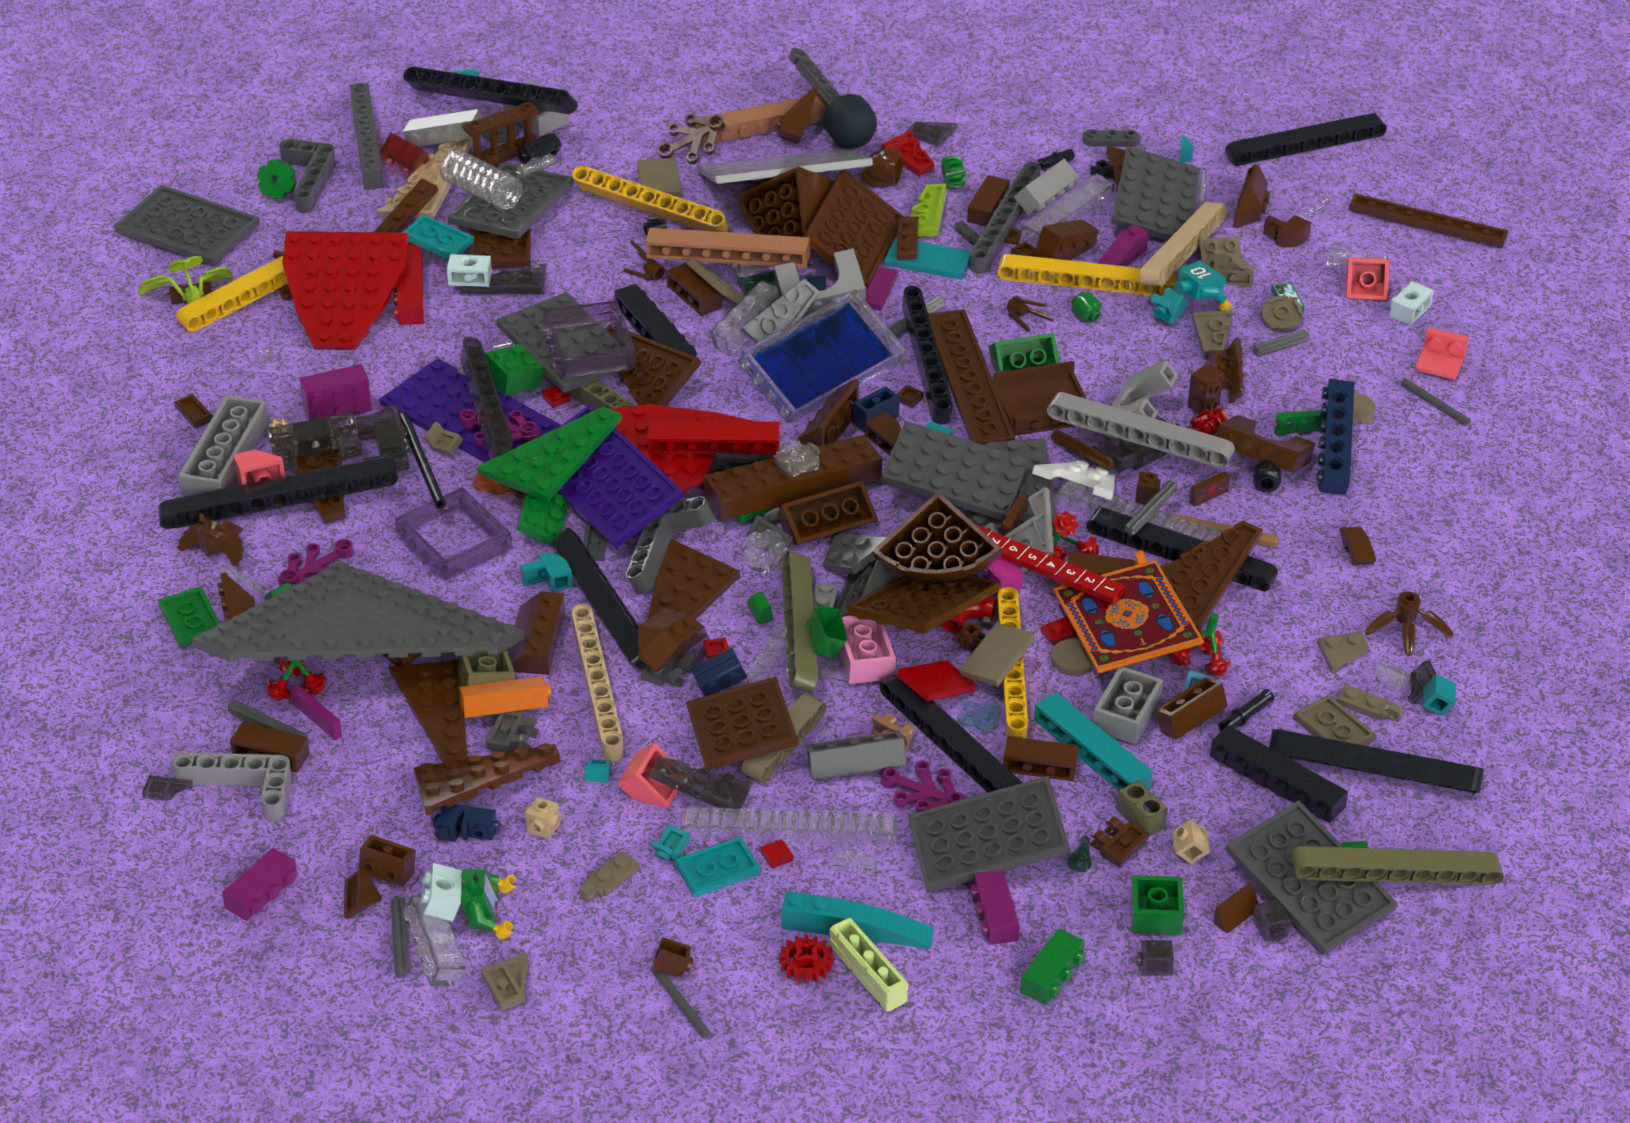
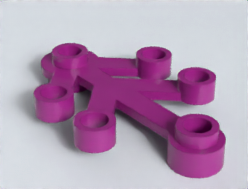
[459,406,540,450]
[278,539,353,587]
[881,760,967,813]

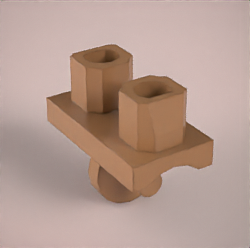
[871,713,915,753]

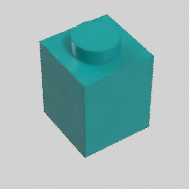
[1422,673,1456,716]

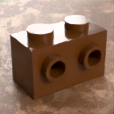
[1187,363,1223,413]
[359,835,416,887]

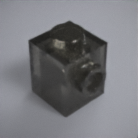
[1253,899,1292,943]
[1136,940,1174,976]

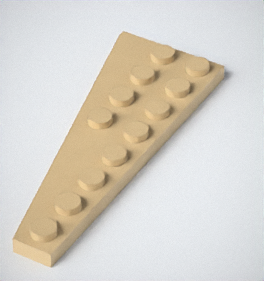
[377,138,473,219]

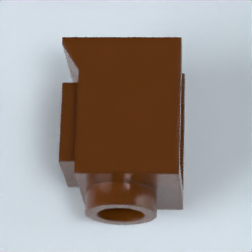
[1135,471,1161,506]
[652,937,693,977]

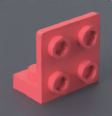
[1415,327,1469,380]

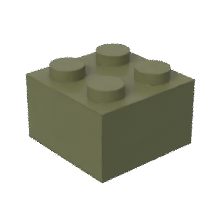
[457,649,515,687]

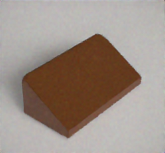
[1214,883,1260,933]

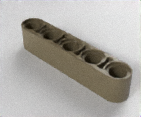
[741,693,827,784]

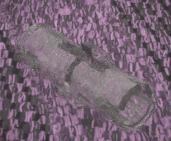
[516,154,556,178]

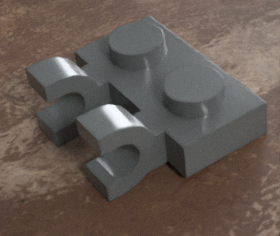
[641,653,695,687]
[486,712,539,752]

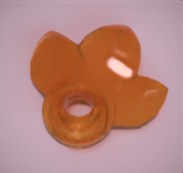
[473,474,512,495]

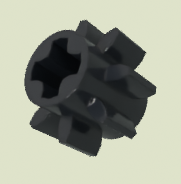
[1090,160,1115,184]
[643,215,667,237]

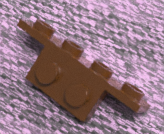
[1209,337,1245,404]

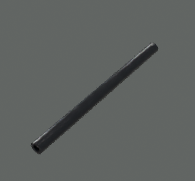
[398,412,446,509]

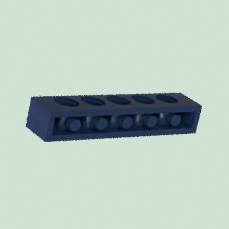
[1317,378,1355,495]

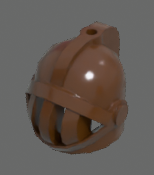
[862,148,904,187]

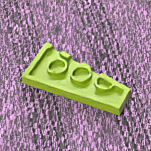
[910,184,947,237]

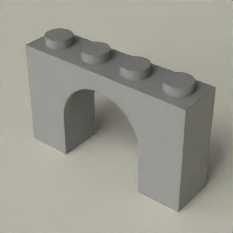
[774,248,866,313]
[1107,360,1178,441]

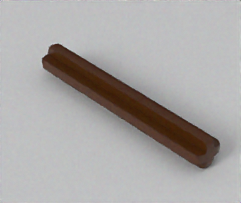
[1051,430,1115,471]

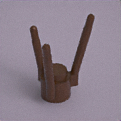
[623,240,665,281]
[1007,295,1054,332]

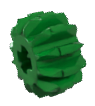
[941,155,966,189]

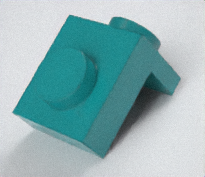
[651,824,692,861]

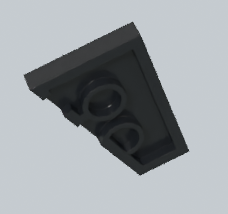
[702,453,774,491]

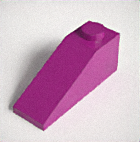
[1097,224,1149,266]

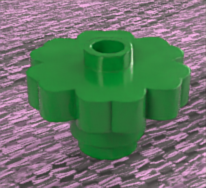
[257,159,297,199]

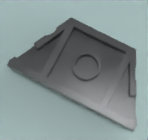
[823,533,887,574]

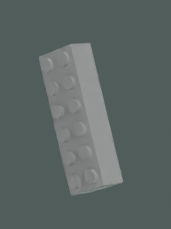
[178,395,269,496]

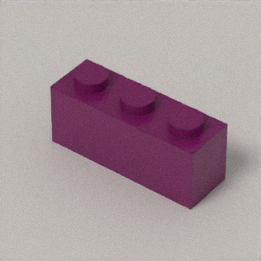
[222,848,297,921]
[970,870,1019,945]

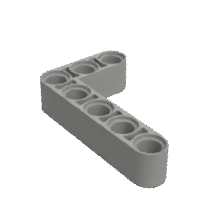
[172,753,292,822]

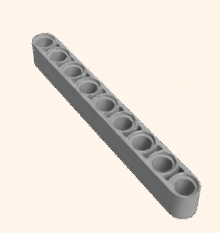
[1047,392,1235,468]

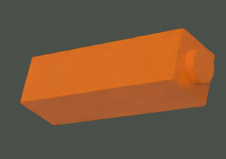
[459,676,552,718]

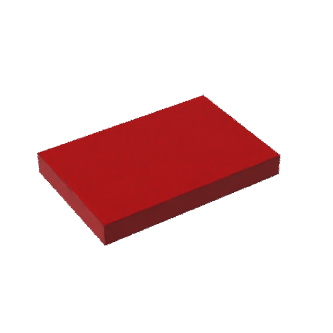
[896,660,977,701]

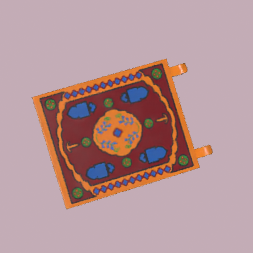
[1053,550,1204,673]

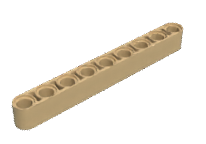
[1140,201,1227,286]
[572,604,623,762]

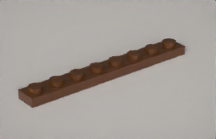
[1349,193,1509,248]

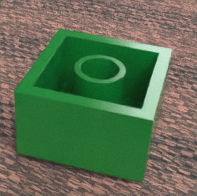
[483,344,543,396]
[1130,875,1184,935]

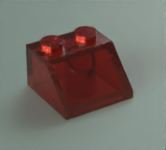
[379,132,430,174]

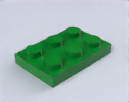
[516,493,568,548]
[158,586,221,648]

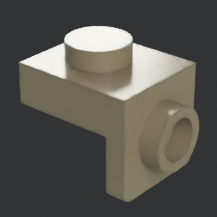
[424,422,463,456]

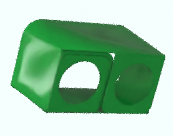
[807,605,848,658]

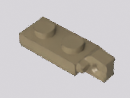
[1336,684,1403,722]
[580,851,640,903]

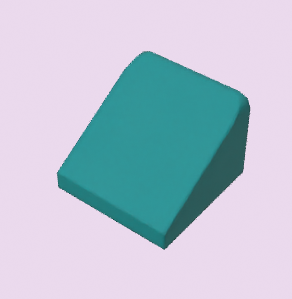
[1179,135,1194,162]
[585,758,612,783]

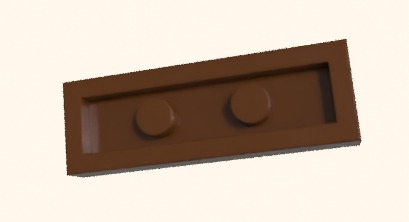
[897,216,919,260]

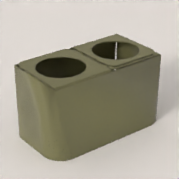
[1115,781,1168,836]

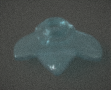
[957,698,1001,731]

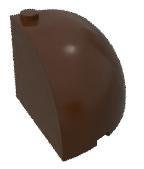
[739,166,834,237]
[872,492,1002,582]

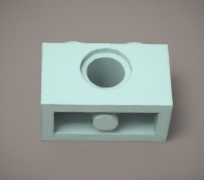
[447,254,492,287]
[1389,281,1434,325]
[421,863,462,921]

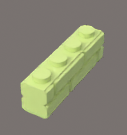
[829,918,908,1012]

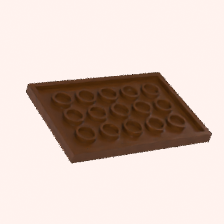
[803,169,904,288]
[847,576,1000,634]

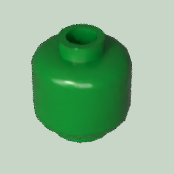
[1071,292,1102,322]

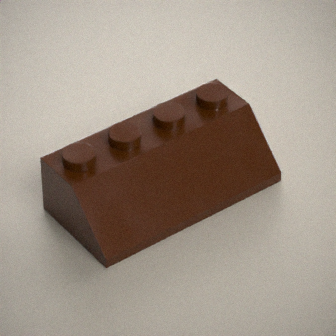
[797,379,859,451]
[777,481,878,545]
[508,591,565,675]

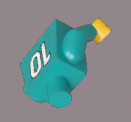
[1175,260,1233,311]

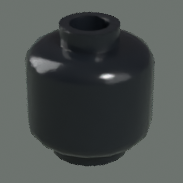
[1253,460,1281,493]

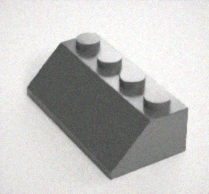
[830,559,900,623]

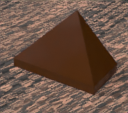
[344,868,382,919]

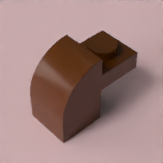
[1263,215,1311,248]

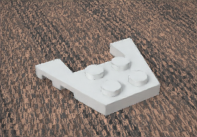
[1032,461,1115,500]

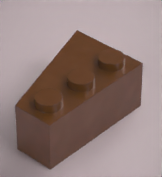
[1034,219,1099,261]

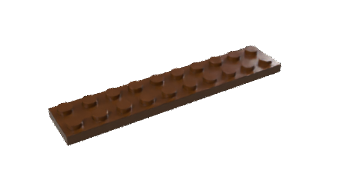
[928,309,1015,445]

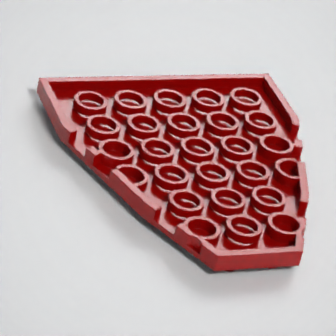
[282,231,409,350]
[609,404,753,494]

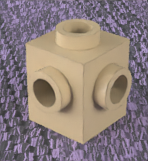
[524,797,562,839]
[1172,819,1210,864]

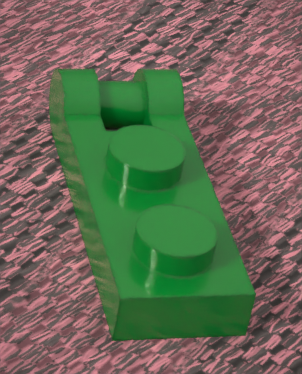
[1274,410,1324,436]

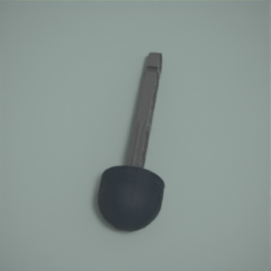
[788,48,877,149]

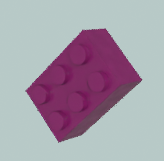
[299,364,372,425]

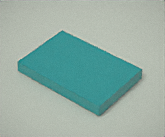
[402,214,474,259]
[674,836,762,898]

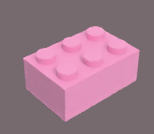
[839,616,896,684]

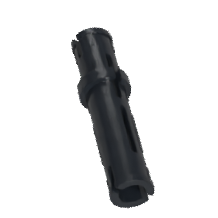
[1218,689,1275,731]

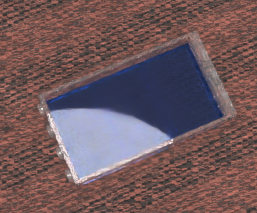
[738,289,907,424]

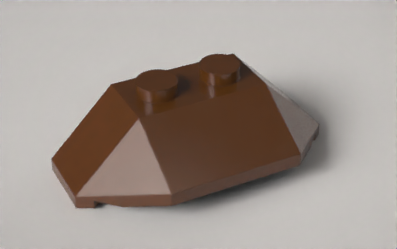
[1233,164,1271,228]
[638,608,708,672]

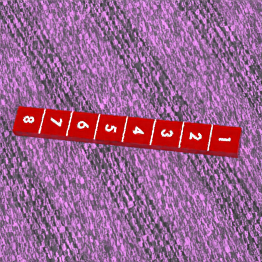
[975,524,1126,604]

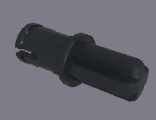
[1037,149,1075,171]

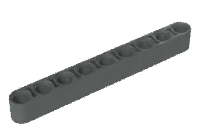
[970,162,1041,274]

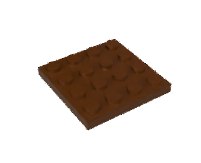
[686,676,799,771]

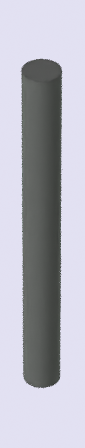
[1401,378,1471,426]
[650,965,711,1039]

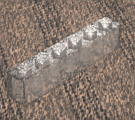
[1021,173,1115,247]

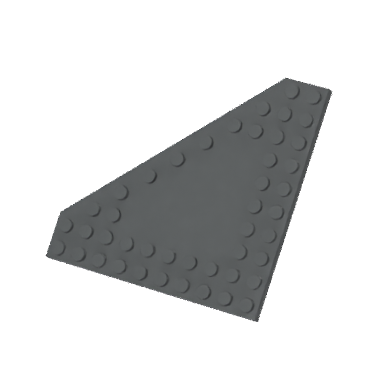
[193,562,524,662]

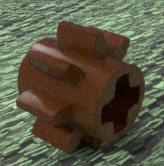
[956,623,985,651]

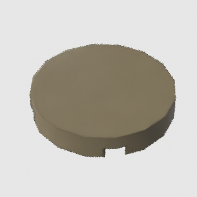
[1261,296,1302,332]
[1353,393,1376,424]
[1051,639,1094,676]

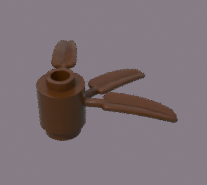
[1365,591,1453,656]

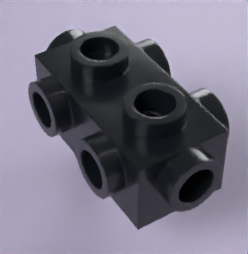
[517,133,562,170]

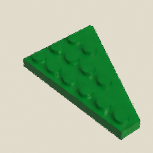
[477,407,622,502]

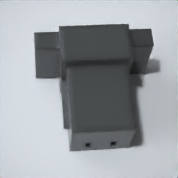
[980,617,994,628]

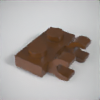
[1090,816,1150,867]

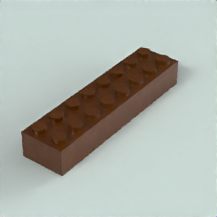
[704,435,882,521]

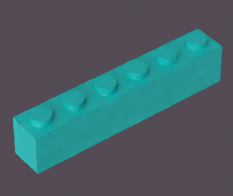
[1034,692,1153,791]

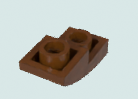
[1340,527,1376,565]

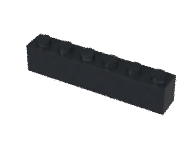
[614,284,697,357]
[1210,725,1348,823]

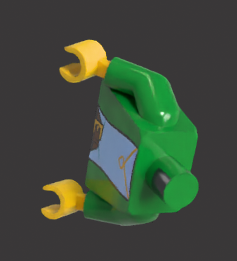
[461,869,516,940]

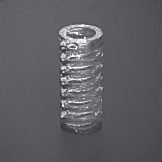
[440,149,523,210]

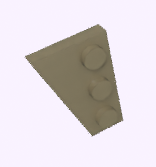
[1192,310,1233,357]

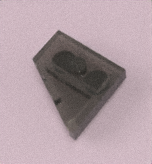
[906,122,957,147]

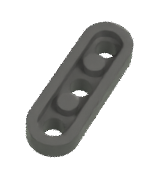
[1082,129,1140,147]

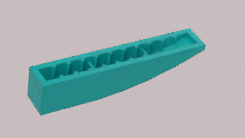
[781,891,934,949]

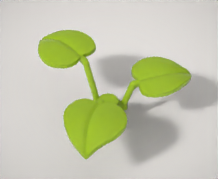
[138,256,234,304]

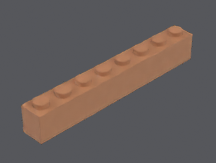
[691,95,828,146]
[645,228,810,268]

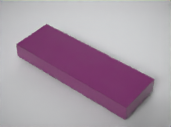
[861,266,898,311]
[290,684,342,740]

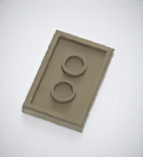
[637,158,682,197]
[687,258,749,307]
[959,622,1035,686]
[1293,695,1377,746]

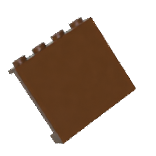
[993,361,1087,436]

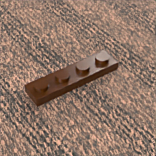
[374,178,438,233]

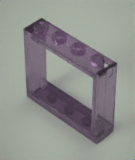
[540,300,636,379]
[394,487,512,581]

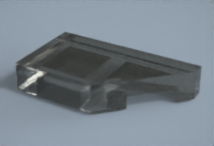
[1408,660,1436,703]
[142,775,193,801]

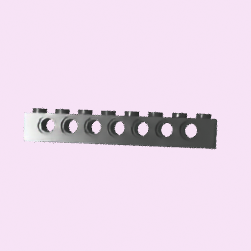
[350,83,384,190]

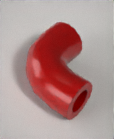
[941,597,997,634]

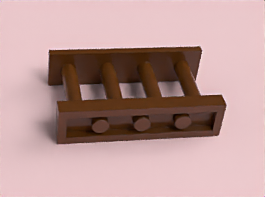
[462,102,540,172]

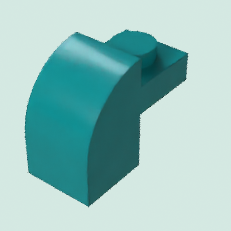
[1150,288,1189,324]
[520,553,573,592]

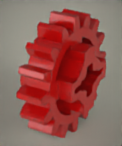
[1185,407,1229,435]
[779,934,834,984]

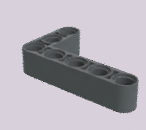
[279,139,336,213]
[626,497,715,594]

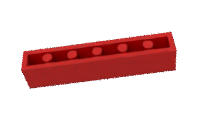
[394,242,424,325]
[647,420,780,456]

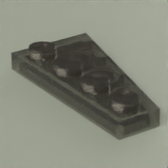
[462,263,547,294]
[649,756,754,817]

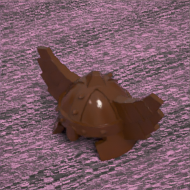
[176,513,244,566]

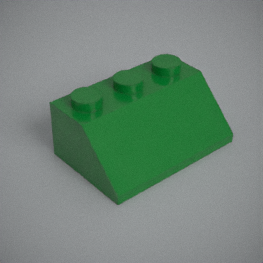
[988,333,1060,373]

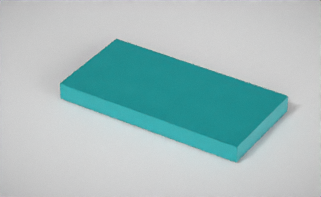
[885,237,971,280]

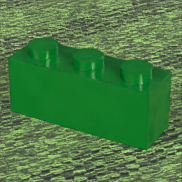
[1020,928,1086,1006]

